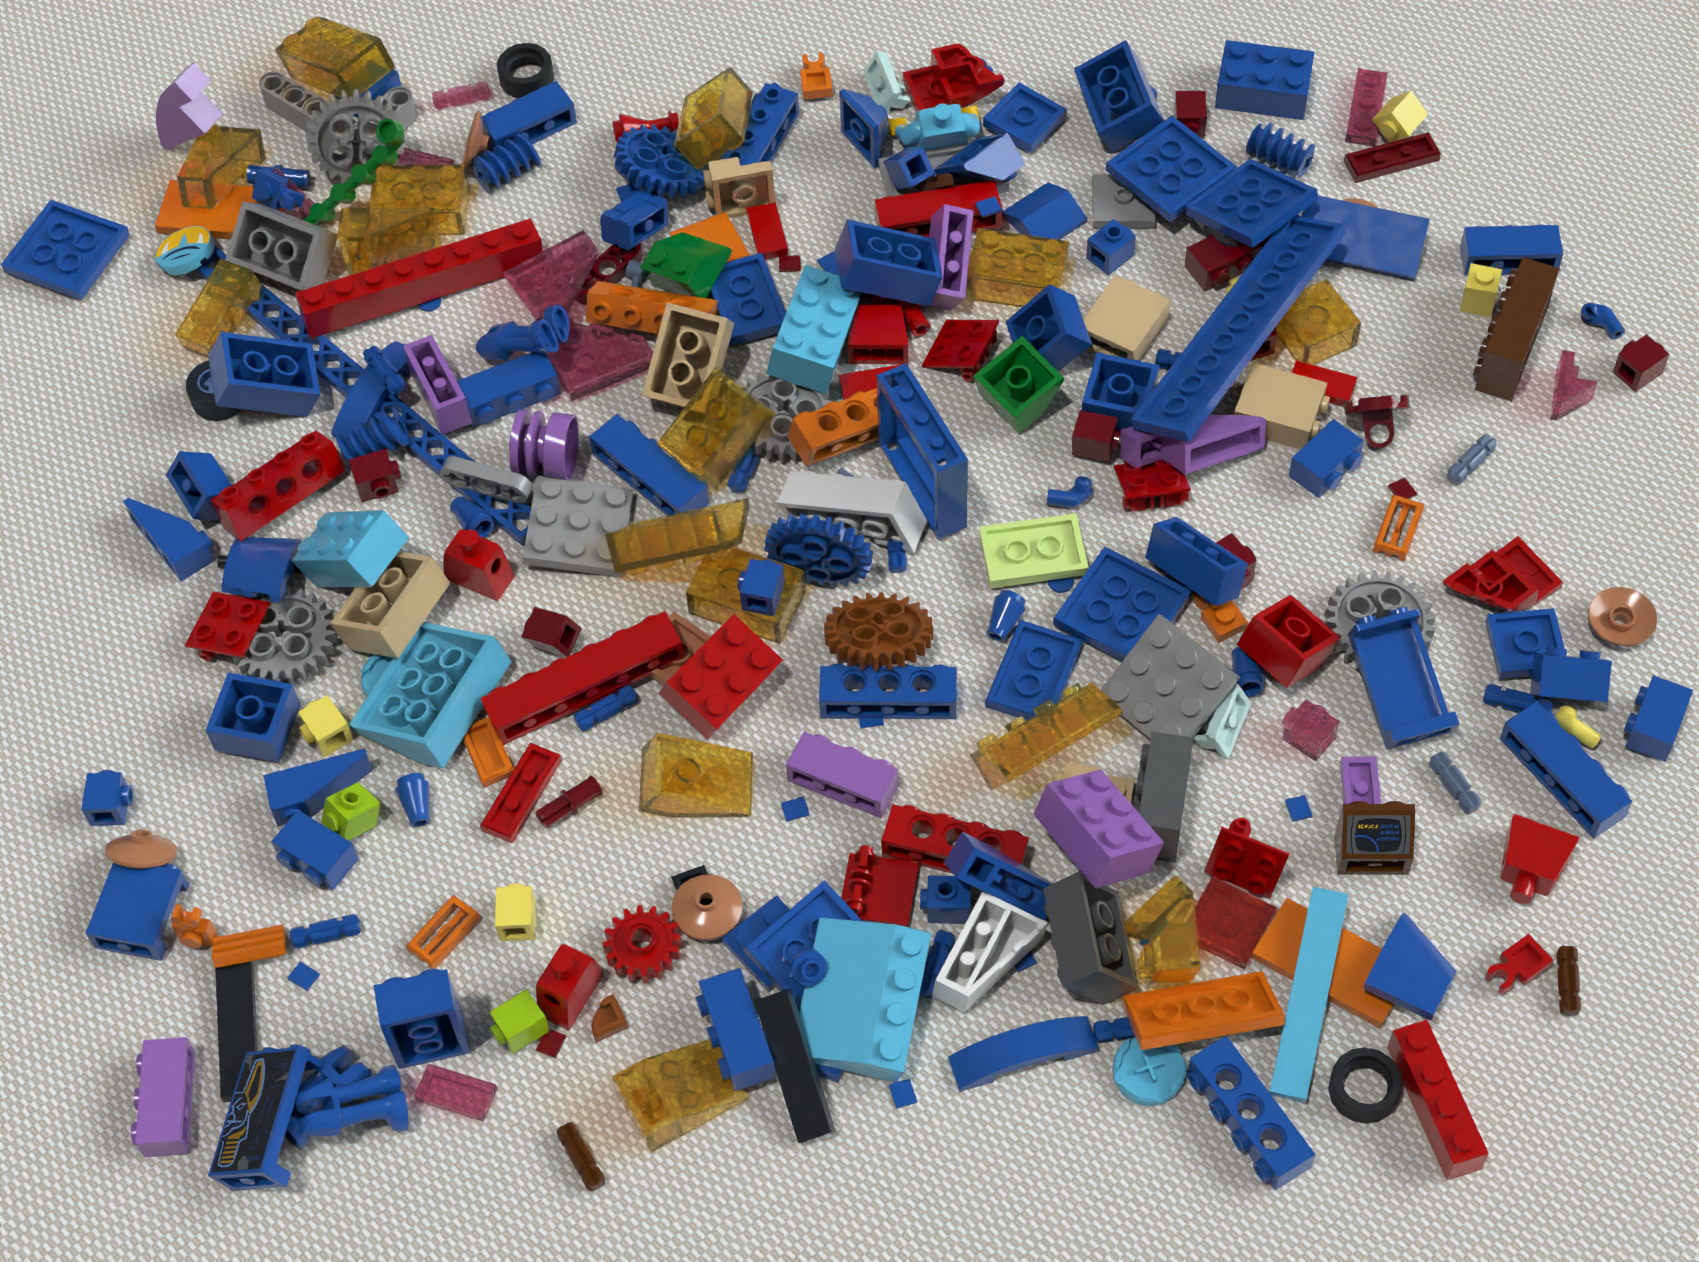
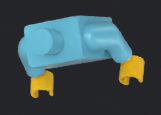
[888,103,980,151]

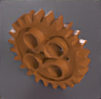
[824,592,933,671]

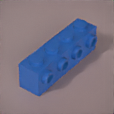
[715,83,799,166]

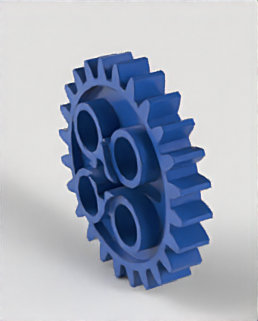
[613,124,711,199]
[764,513,873,588]

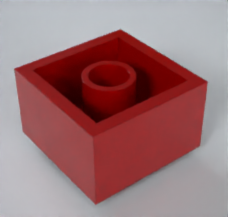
[1236,594,1341,688]

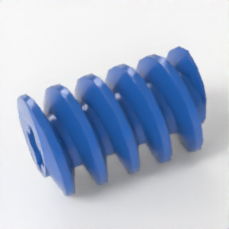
[1246,123,1315,178]
[472,134,541,193]
[335,407,410,462]

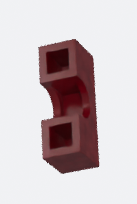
[1185,232,1274,292]

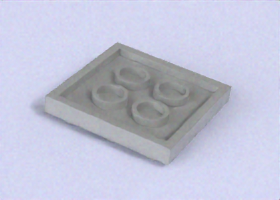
[522,476,633,578]
[1097,614,1240,738]

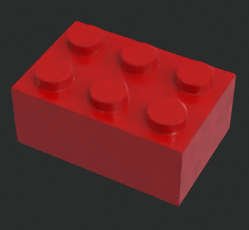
[658,614,783,740]

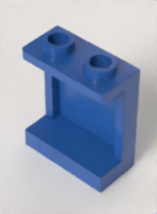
[86,863,189,961]

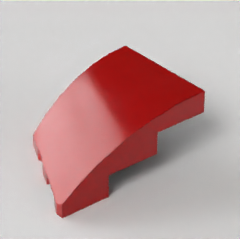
[902,43,1004,113]
[1443,536,1563,613]

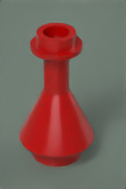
[612,110,680,145]

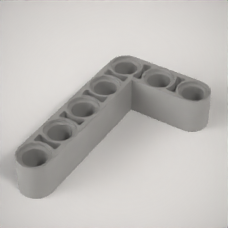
[259,71,417,161]

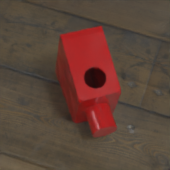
[848,295,909,365]
[443,529,515,602]
[1500,814,1579,904]
[536,944,604,1030]

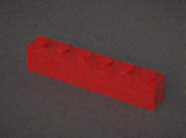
[480,611,686,745]

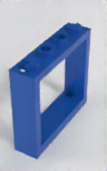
[877,363,968,540]

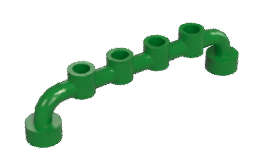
[303,118,404,225]

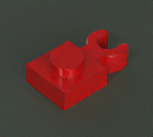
[1485,933,1553,995]

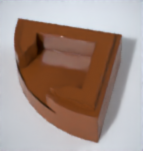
[591,994,629,1043]

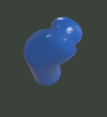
[1581,302,1625,339]
[1046,476,1093,508]

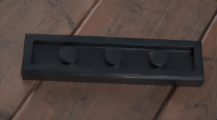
[215,962,258,1103]
[754,989,836,1144]

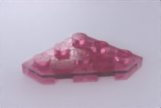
[503,230,599,321]
[546,317,653,402]

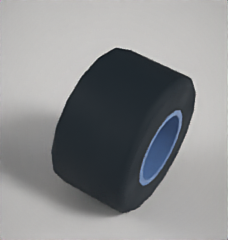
[186,360,241,421]

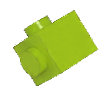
[321,782,381,841]
[489,989,550,1054]

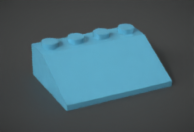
[348,622,512,768]
[799,918,931,1083]

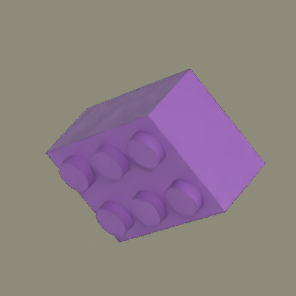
[1033,769,1164,889]

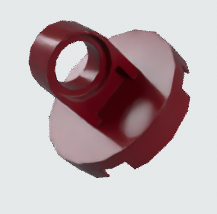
[1344,395,1410,449]

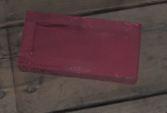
[414,1063,497,1122]

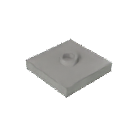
[1092,174,1155,228]

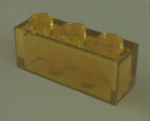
[175,259,262,359]

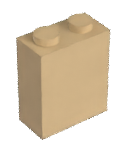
[1083,275,1170,361]
[1234,362,1330,449]

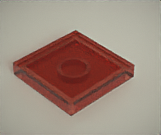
[1180,876,1277,970]

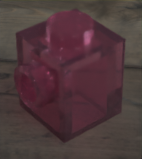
[1282,699,1340,762]

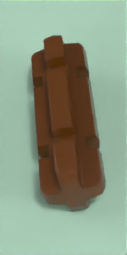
[1556,945,1581,1016]
[556,1122,605,1191]

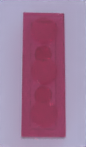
[1345,68,1388,147]

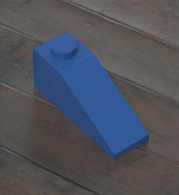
[123,498,214,582]
[263,748,373,826]
[945,832,1053,920]

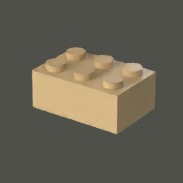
[642,302,735,415]
[330,552,450,658]

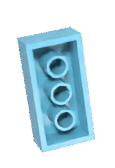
[766,265,862,394]

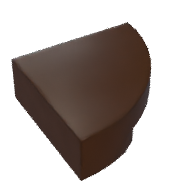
[919,173,954,191]

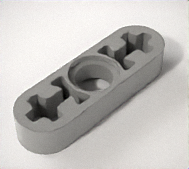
[440,456,533,503]

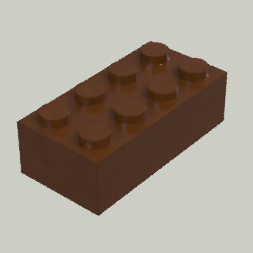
[1473,257,1560,402]

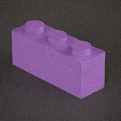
[929,204,973,310]
[403,335,472,435]
[786,732,899,819]
[131,1037,195,1158]

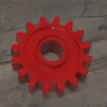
[602,905,682,984]

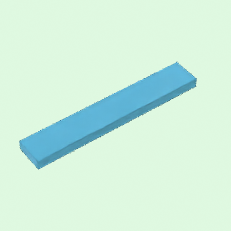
[1270,887,1349,1103]

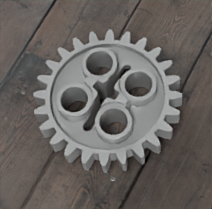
[306,89,406,183]
[731,372,833,461]
[1324,570,1436,669]
[231,587,338,686]

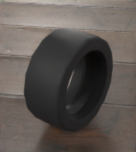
[496,43,554,98]
[1328,1047,1403,1124]

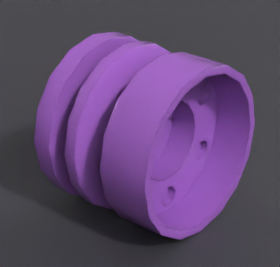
[509,409,579,480]

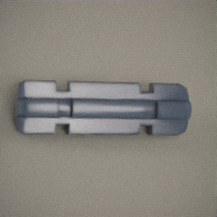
[1446,434,1497,485]
[1429,751,1482,814]

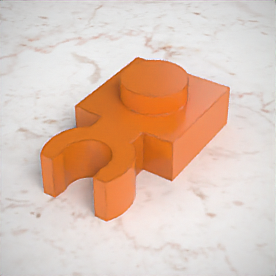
[800,52,833,100]
[1193,592,1248,643]
[171,904,218,948]

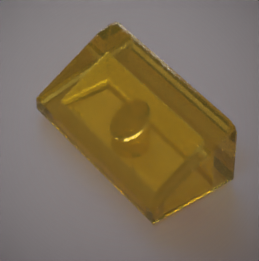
[1125,876,1194,940]

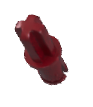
[535,775,603,828]

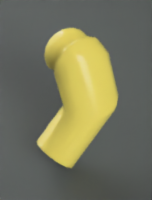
[1554,706,1601,749]

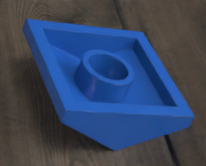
[1002,182,1087,252]

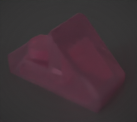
[1550,350,1598,421]

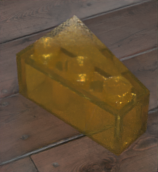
[177,125,266,209]

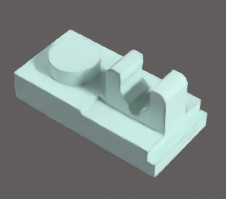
[863,51,910,113]
[1194,683,1252,759]

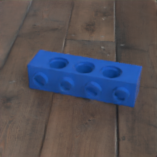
[819,664,957,719]
[1187,1035,1316,1191]

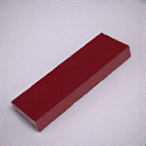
[1344,132,1441,183]

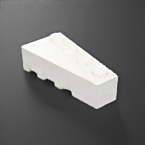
[777,471,927,553]

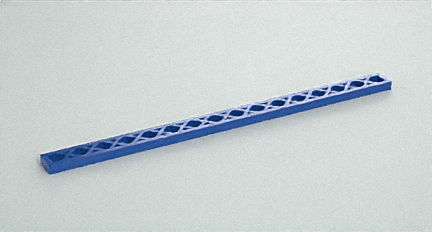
[194,246,531,546]

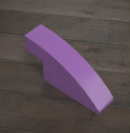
[156,62,223,150]
[1121,415,1266,474]

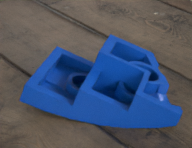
[221,537,302,602]
[1363,913,1456,1021]

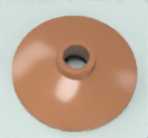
[461,111,489,170]
[1588,587,1657,647]
[105,829,177,868]
[671,875,743,941]

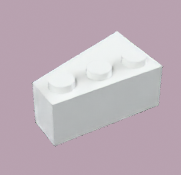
[932,891,1048,1012]

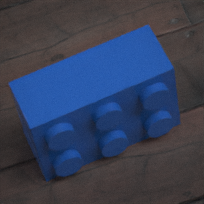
[1074,40,1164,152]
[1215,40,1315,120]
[835,219,943,306]
[208,332,321,417]
[373,969,470,1069]

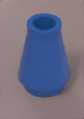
[450,496,494,538]
[986,590,1026,642]
[1231,647,1265,697]
[395,773,430,827]

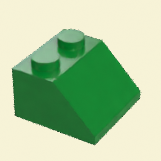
[640,232,733,298]
[974,336,1064,434]

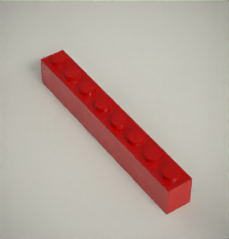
[295,218,544,339]

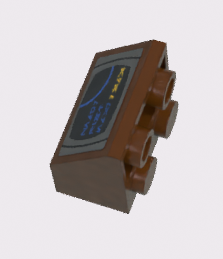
[1334,801,1415,875]

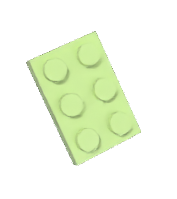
[979,513,1089,588]

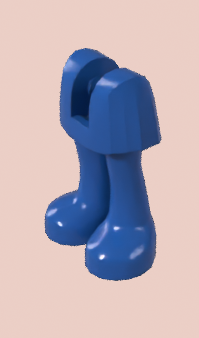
[476,305,570,361]
[285,1045,372,1150]
[295,1065,409,1137]

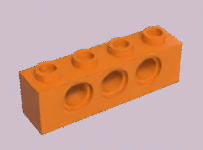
[586,281,718,334]
[787,388,879,467]

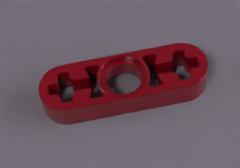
[572,243,643,305]

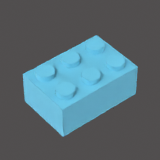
[291,510,409,587]

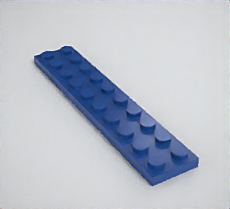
[1131,216,1345,442]

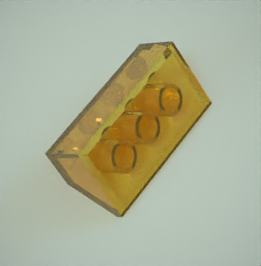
[605,498,750,576]
[970,682,1123,790]

